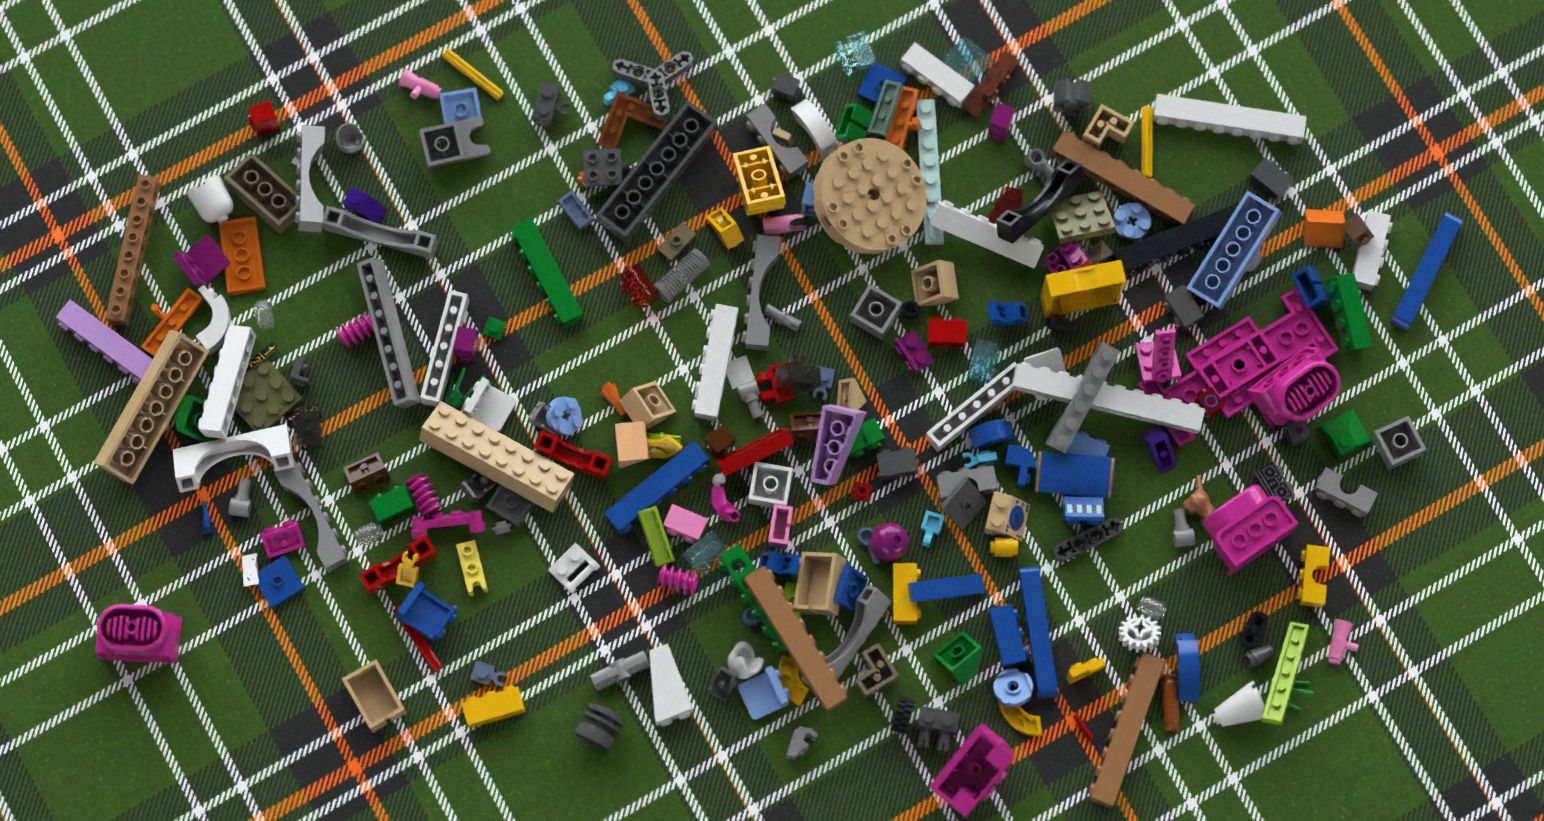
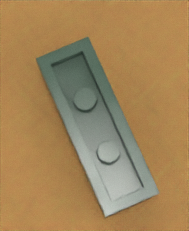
[867,80,904,137]

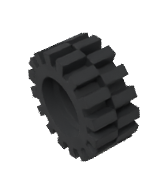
[890,696,915,735]

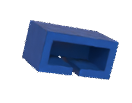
[1291,266,1330,310]

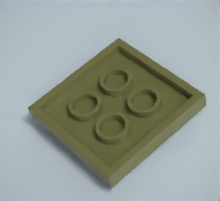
[1049,191,1116,244]
[235,358,303,431]

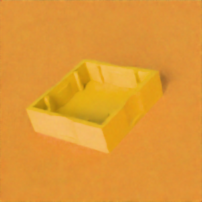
[1040,260,1126,318]

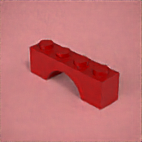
[534,430,613,481]
[358,535,438,596]

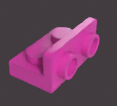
[261,520,306,558]

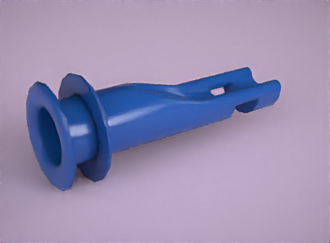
[201,501,214,534]

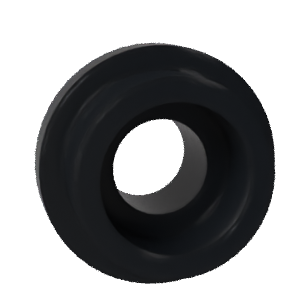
[901,300,920,320]

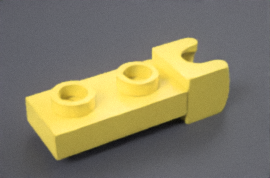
[456,540,488,596]

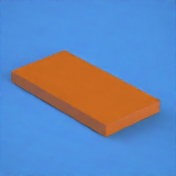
[218,216,266,295]

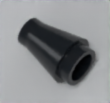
[1047,313,1077,334]

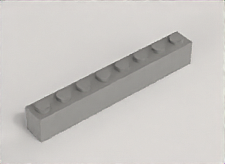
[357,257,421,409]

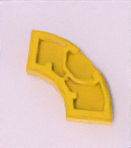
[647,435,683,459]
[779,655,809,707]
[998,701,1042,736]

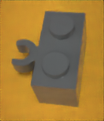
[533,82,570,128]

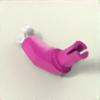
[711,473,740,522]

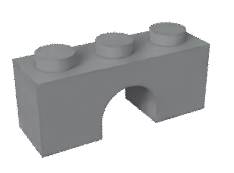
[936,464,998,502]
[1313,467,1378,517]

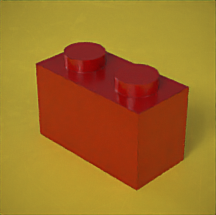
[247,100,280,136]
[927,317,967,348]

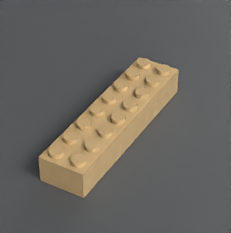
[93,330,209,484]
[419,401,574,513]

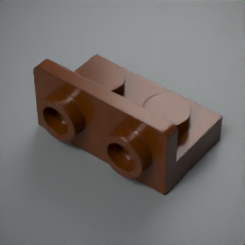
[790,411,822,443]
[343,452,390,494]

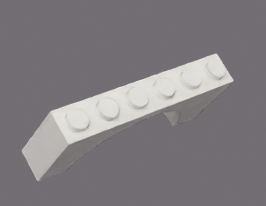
[173,424,294,493]

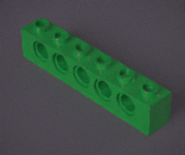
[718,544,788,656]

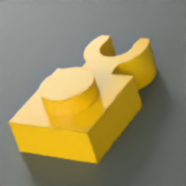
[396,551,419,588]

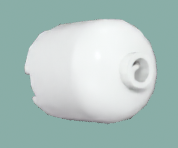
[187,175,234,224]

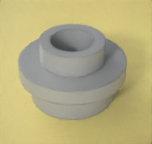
[492,520,511,535]

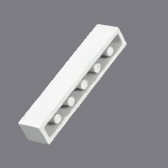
[930,200,1044,269]
[420,290,469,407]
[691,304,739,421]
[198,325,256,439]
[926,362,1017,452]

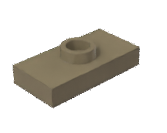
[657,222,697,262]

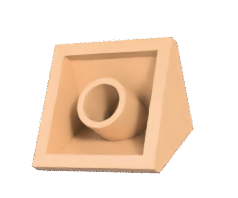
[615,421,649,468]

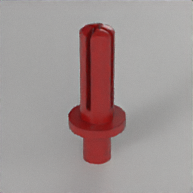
[1073,714,1094,741]

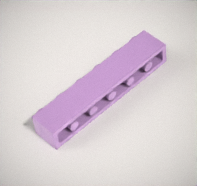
[56,300,153,384]

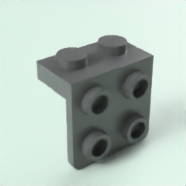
[583,148,622,187]

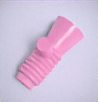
[398,69,442,99]
[1327,619,1358,665]

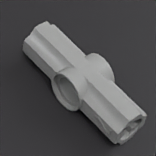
[590,651,650,691]

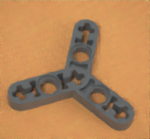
[612,51,693,120]

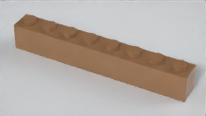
[1051,131,1195,226]
[744,566,848,713]
[1088,652,1165,809]

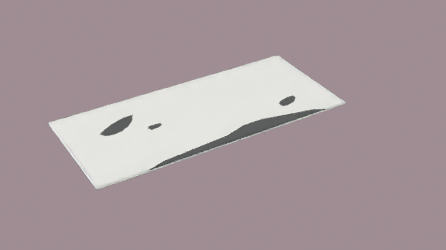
[242,553,259,587]

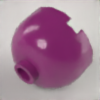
[869,523,909,562]

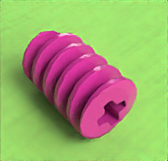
[335,311,374,348]
[405,474,443,517]
[656,564,699,597]

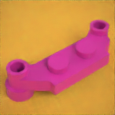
[411,510,485,539]

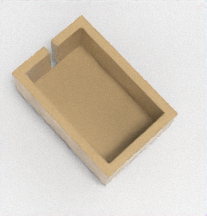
[793,552,847,616]
[342,659,407,733]

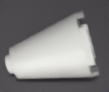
[1212,681,1265,727]

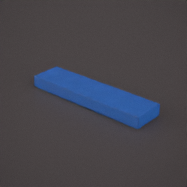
[907,574,985,603]

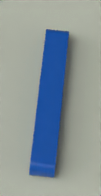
[1390,212,1463,331]
[1019,566,1058,699]

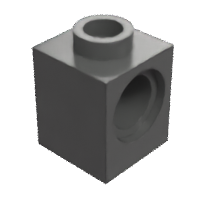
[770,72,800,102]
[1283,420,1311,447]

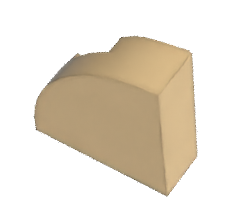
[772,128,794,147]

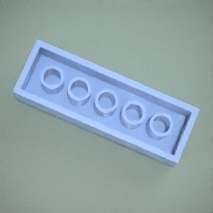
[1187,191,1282,310]

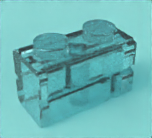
[966,339,1001,384]
[682,530,727,575]

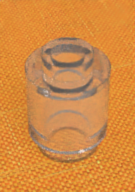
[253,300,275,329]
[354,521,384,546]
[1137,596,1167,621]

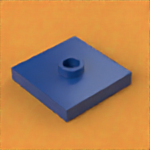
[857,62,907,104]
[257,555,305,609]
[833,564,868,614]

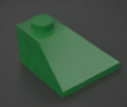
[173,395,212,443]
[1319,409,1371,460]
[933,631,983,687]

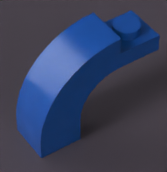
[1174,633,1200,702]

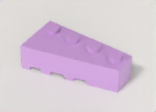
[810,404,867,485]

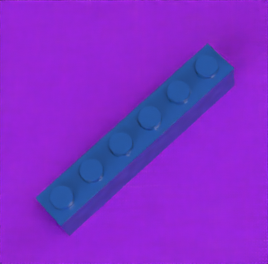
[604,441,709,535]

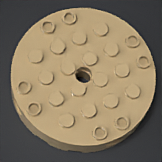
[813,138,926,254]

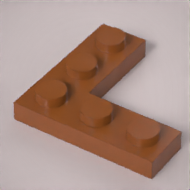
[597,91,667,149]

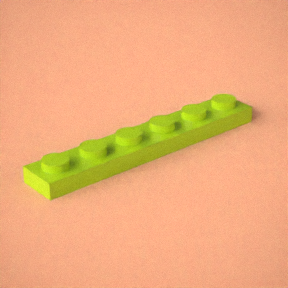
[1262,621,1310,726]

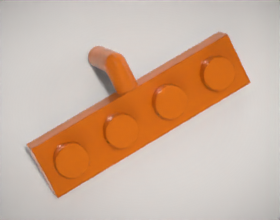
[885,86,922,150]
[141,288,204,357]

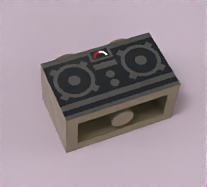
[1252,461,1294,503]

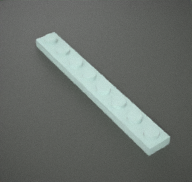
[916,99,944,245]

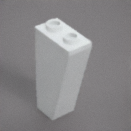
[649,644,693,727]

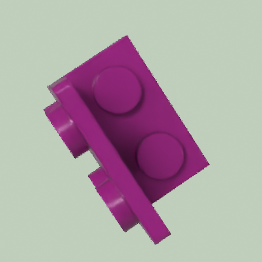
[173,234,231,287]

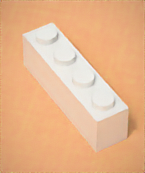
[901,42,975,108]
[1352,210,1392,291]

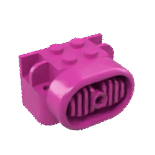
[1247,346,1340,428]
[1202,484,1298,576]
[95,604,182,664]
[929,723,1015,818]

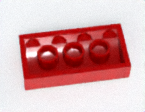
[713,427,794,476]

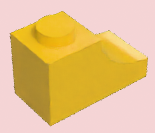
[706,207,744,250]

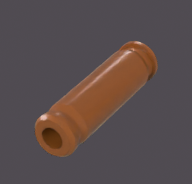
[1162,674,1180,732]

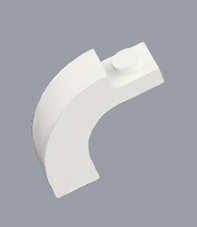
[790,99,839,161]
[196,284,231,355]

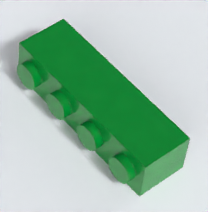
[1325,273,1373,354]

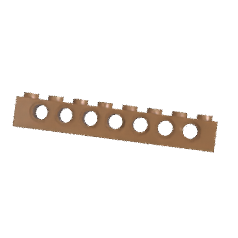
[105,174,161,327]

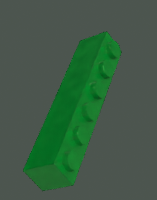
[510,217,584,328]

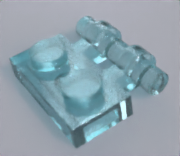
[835,31,877,75]

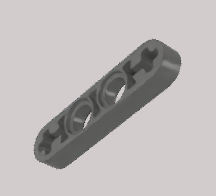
[1053,518,1123,562]

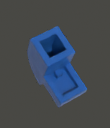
[987,300,1029,327]
[968,419,1016,449]
[1004,444,1036,489]
[758,551,801,578]

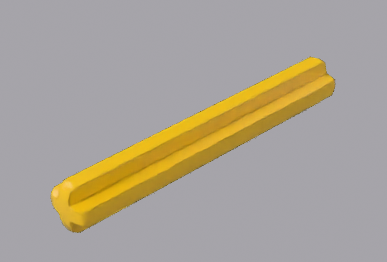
[442,49,503,100]
[1141,106,1153,178]

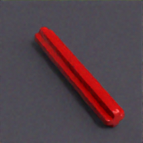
[393,605,443,672]

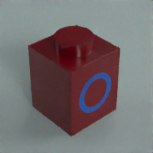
[1194,386,1226,420]

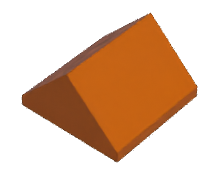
[1304,209,1345,249]

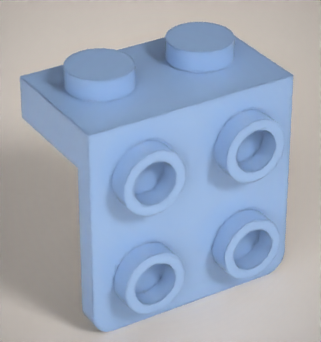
[738,666,790,720]

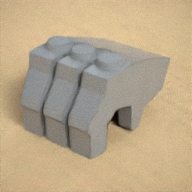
[528,401,564,436]
[786,726,818,760]

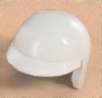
[728,641,764,679]

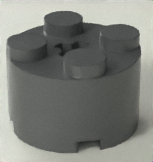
[1053,79,1091,117]

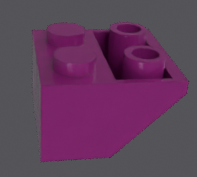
[1043,241,1095,273]

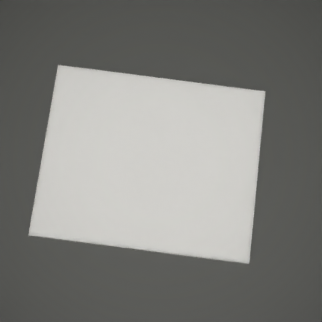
[727,355,756,389]

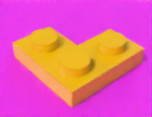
[1066,657,1106,685]

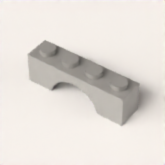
[746,103,808,179]

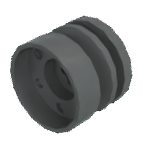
[573,703,625,752]

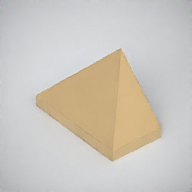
[837,378,867,410]

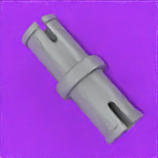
[763,303,802,332]

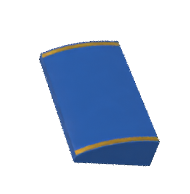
[1035,451,1116,498]

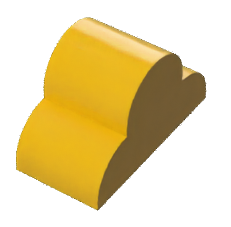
[733,146,786,216]

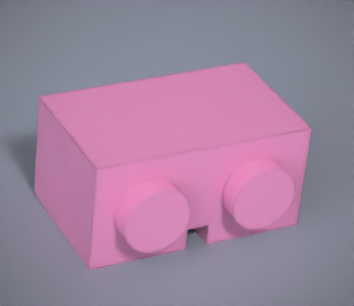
[663,504,708,544]
[768,504,793,549]

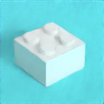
[748,462,793,508]

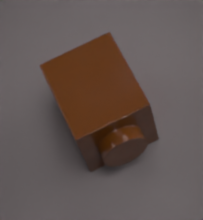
[1342,213,1375,247]
[705,424,735,457]

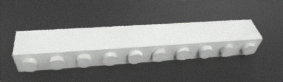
[1011,362,1205,434]

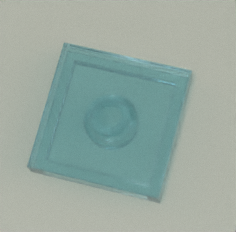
[942,36,993,83]

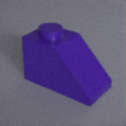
[343,187,387,224]
[1141,425,1177,473]

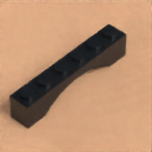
[996,158,1084,244]

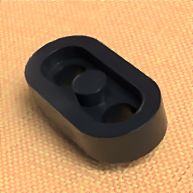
[1240,611,1268,649]

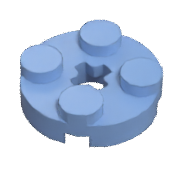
[1113,202,1151,241]
[546,397,583,435]
[993,668,1033,707]

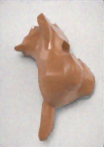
[1183,475,1216,526]

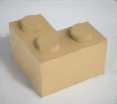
[1082,104,1135,150]

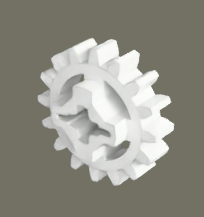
[1118,615,1161,653]

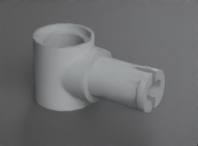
[1024,148,1055,180]
[736,380,763,420]
[229,478,252,518]
[1173,508,1195,548]

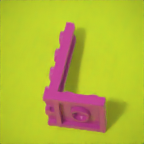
[1135,327,1181,385]

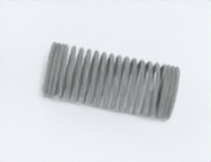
[653,248,710,303]

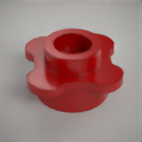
[851,481,873,502]

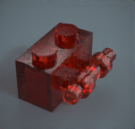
[619,263,660,310]

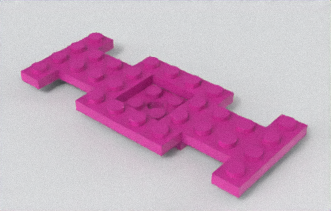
[1137,287,1339,448]

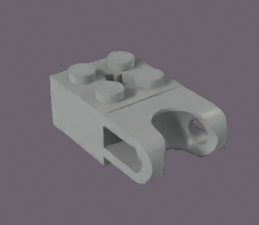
[419,117,491,169]

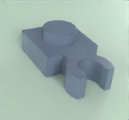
[813,366,835,401]
[470,661,507,687]

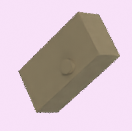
[224,152,299,234]

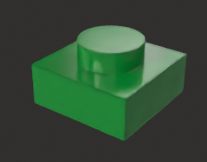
[482,316,507,342]

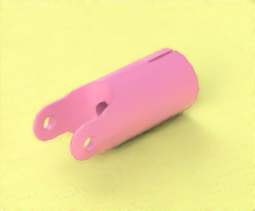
[762,213,806,235]

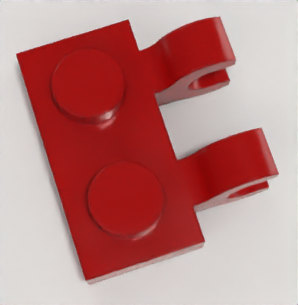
[755,363,795,404]

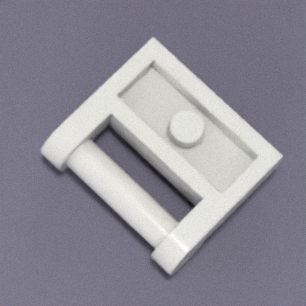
[548,542,600,594]

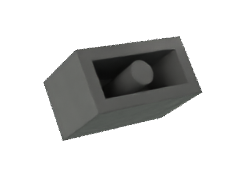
[1248,158,1295,203]
[1162,284,1204,332]
[876,446,918,481]

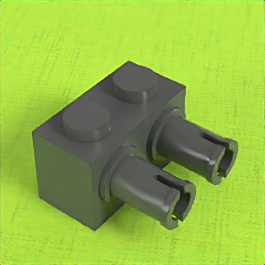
[916,706,960,753]

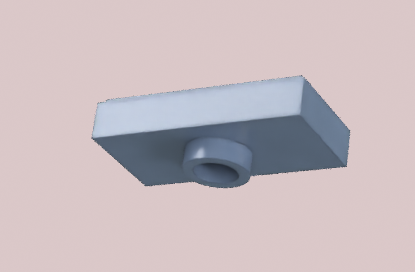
[557,190,595,231]

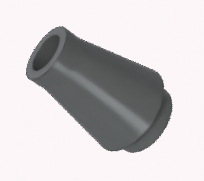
[1244,645,1274,669]

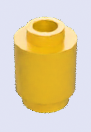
[990,537,1018,557]

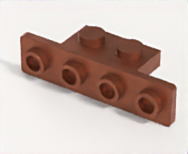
[962,51,1019,118]

